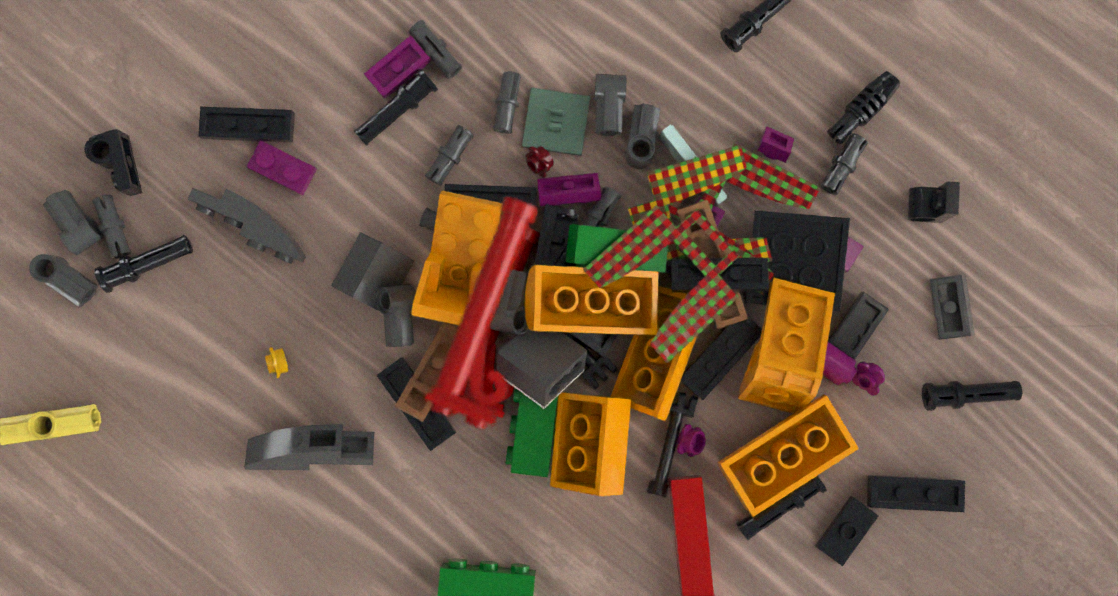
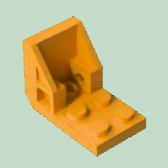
[411,191,502,325]
[738,278,835,413]

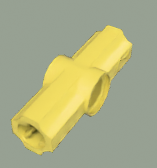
[0,404,101,445]

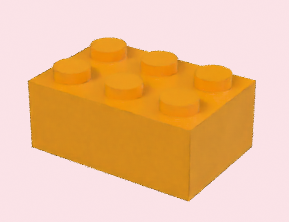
[550,392,631,496]

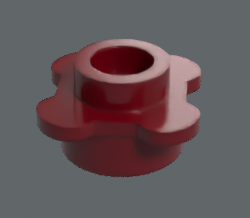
[525,146,554,178]

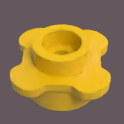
[265,347,289,378]

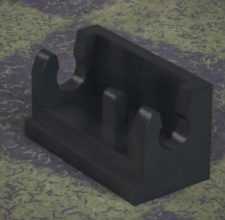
[534,204,579,266]

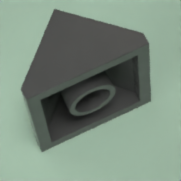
[331,232,414,311]

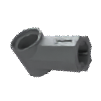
[594,74,627,136]
[625,103,660,169]
[43,190,104,255]
[29,254,98,307]
[490,270,529,335]
[376,284,416,347]

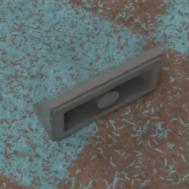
[930,275,975,340]

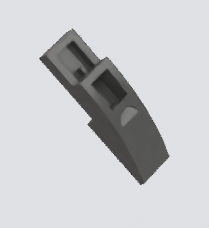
[188,188,306,264]
[244,424,375,471]

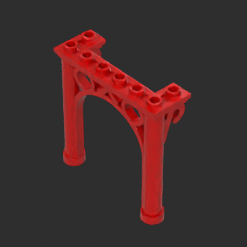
[424,197,540,429]

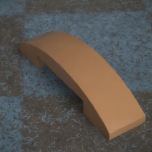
[677,200,748,329]
[395,322,459,422]

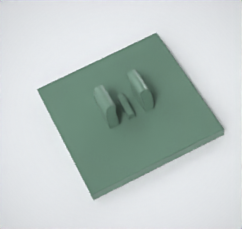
[522,88,591,156]

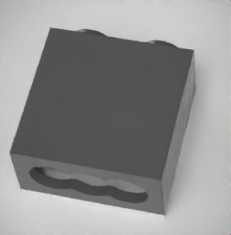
[496,329,587,409]

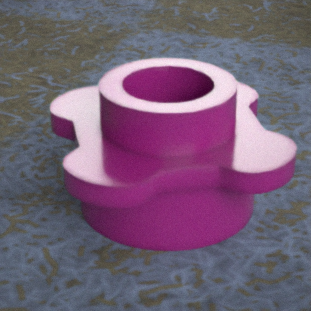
[852,362,885,396]
[677,424,706,457]

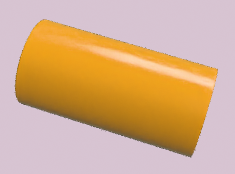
[525,265,658,335]
[610,286,697,421]
[717,394,859,517]

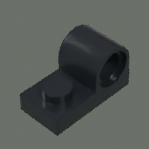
[84,129,142,196]
[908,182,960,223]

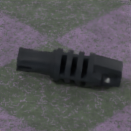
[827,71,900,144]

